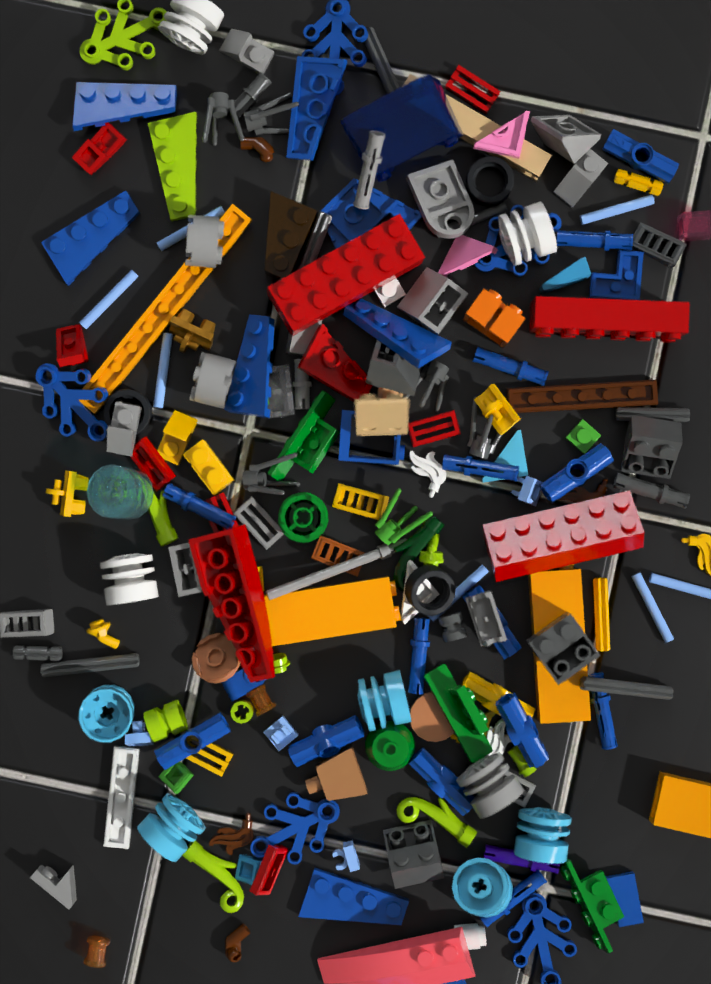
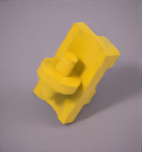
[474,384,521,435]
[46,471,89,517]

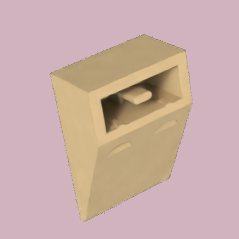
[355,394,409,436]

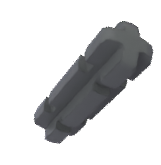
[13,645,63,661]

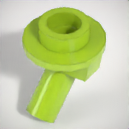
[419,534,444,567]

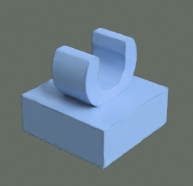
[511,476,543,507]
[263,715,299,751]
[125,721,154,747]
[332,840,360,872]

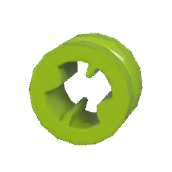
[231,700,254,724]

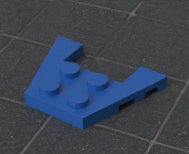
[320,178,422,249]

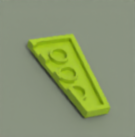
[148,112,197,221]

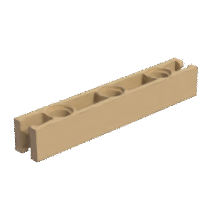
[397,74,552,182]

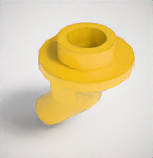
[86,619,120,649]

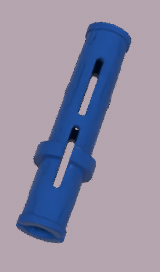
[556,230,633,251]
[473,347,549,386]
[442,454,519,482]
[163,483,236,529]
[408,617,430,694]
[588,672,618,750]
[480,870,547,928]

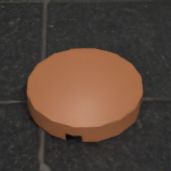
[192,633,240,684]
[410,691,454,742]

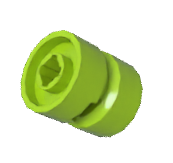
[143,700,188,743]

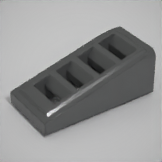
[632,222,687,269]

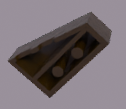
[264,191,318,280]

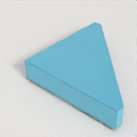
[482,430,528,483]

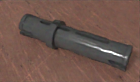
[613,472,690,509]

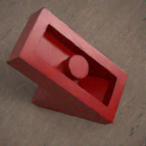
[56,324,89,367]

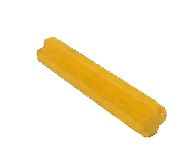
[593,577,610,652]

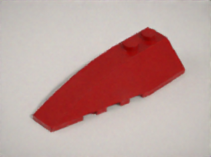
[188,524,275,683]

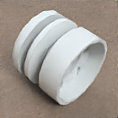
[158,0,224,55]
[498,201,557,266]
[100,553,159,605]

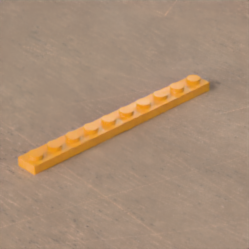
[79,204,252,414]

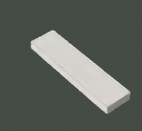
[103,745,140,849]

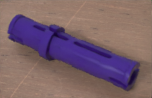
[483,844,560,874]

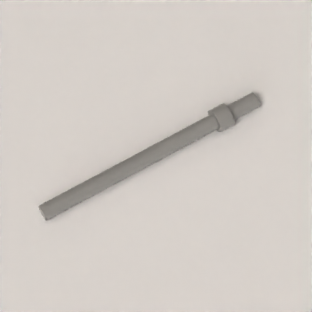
[266,538,407,601]

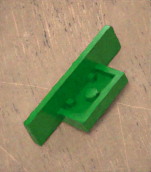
[267,390,340,481]
[424,664,493,763]
[559,859,624,954]

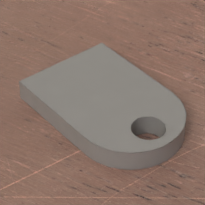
[406,160,474,239]

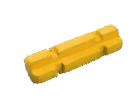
[614,169,663,196]

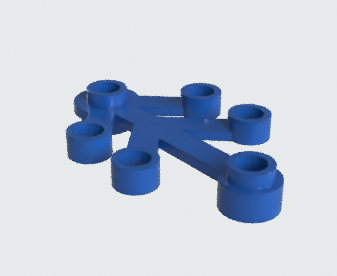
[302,0,368,95]
[474,205,562,277]
[36,363,108,441]
[250,792,340,865]
[507,892,577,984]

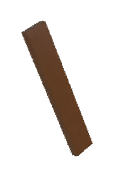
[506,380,658,413]

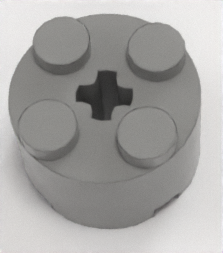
[185,215,224,268]
[190,352,236,409]

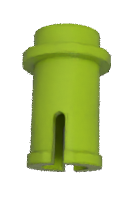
[507,746,537,778]

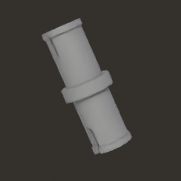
[292,359,312,409]

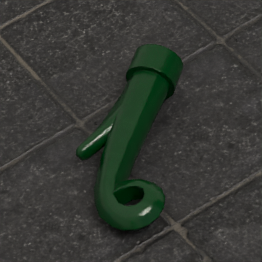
[394,515,445,592]

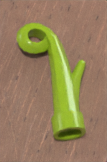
[117,475,179,547]
[397,797,477,848]
[182,840,244,913]

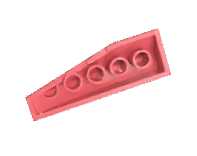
[317,927,475,984]

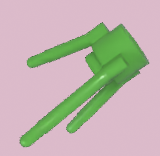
[375,488,433,545]

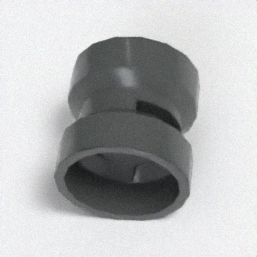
[438,612,468,642]

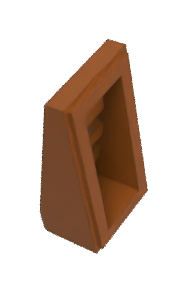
[311,535,365,576]

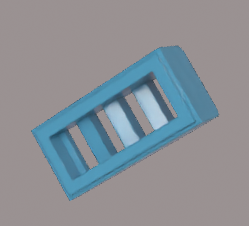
[539,257,591,294]

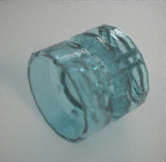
[87,464,154,520]

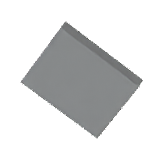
[531,115,601,164]

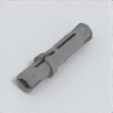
[353,131,385,209]

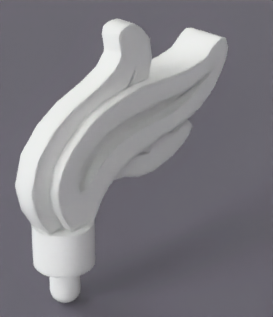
[409,451,446,498]
[483,718,511,758]

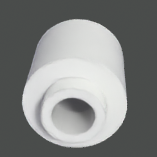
[454,923,486,950]

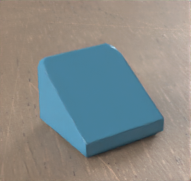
[235,854,263,885]

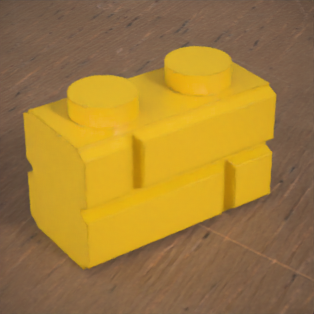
[183,439,235,495]

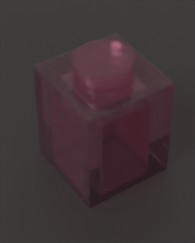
[677,210,711,242]

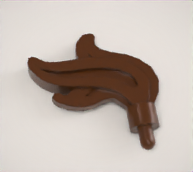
[560,479,608,503]
[209,812,254,855]

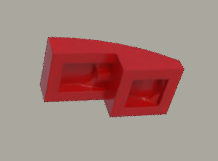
[72,122,128,175]

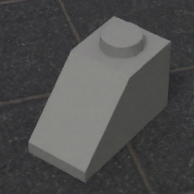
[553,149,608,208]

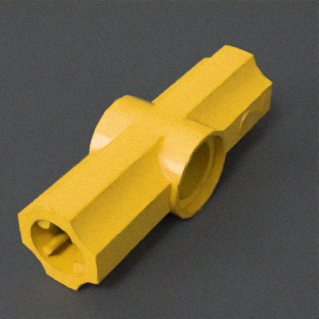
[461,671,535,717]

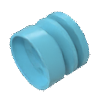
[357,670,412,731]
[79,685,135,742]
[137,793,206,862]
[514,807,572,864]

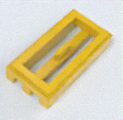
[186,735,234,777]

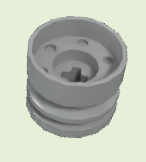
[456,752,524,819]

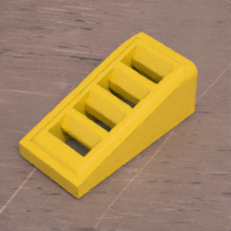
[332,483,389,520]

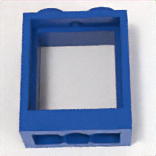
[338,410,405,465]

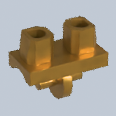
[169,309,216,353]

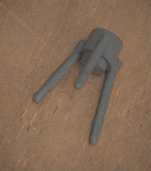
[202,92,244,146]
[244,93,299,135]
[403,360,449,413]
[467,396,502,459]
[242,453,300,495]

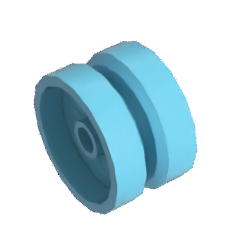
[452,858,513,918]

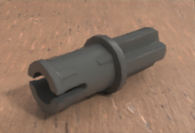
[234,72,272,118]

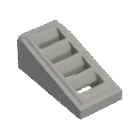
[0,609,54,637]

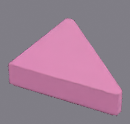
[473,111,530,159]
[438,235,498,277]

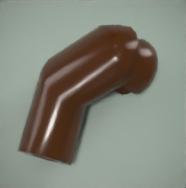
[241,137,274,162]
[225,923,251,963]

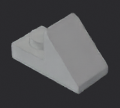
[219,28,275,74]
[107,402,142,457]
[30,864,77,910]

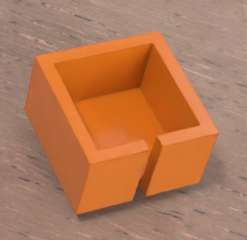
[463,289,525,348]

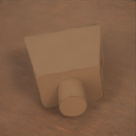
[305,745,367,801]

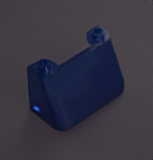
[340,75,464,182]

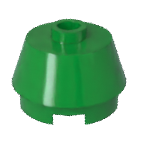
[278,492,328,543]
[365,721,415,771]

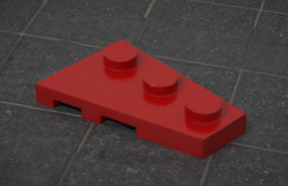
[297,323,373,403]

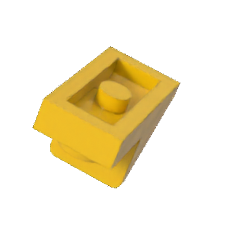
[157,410,198,466]

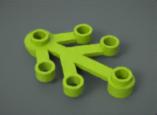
[80,0,167,70]

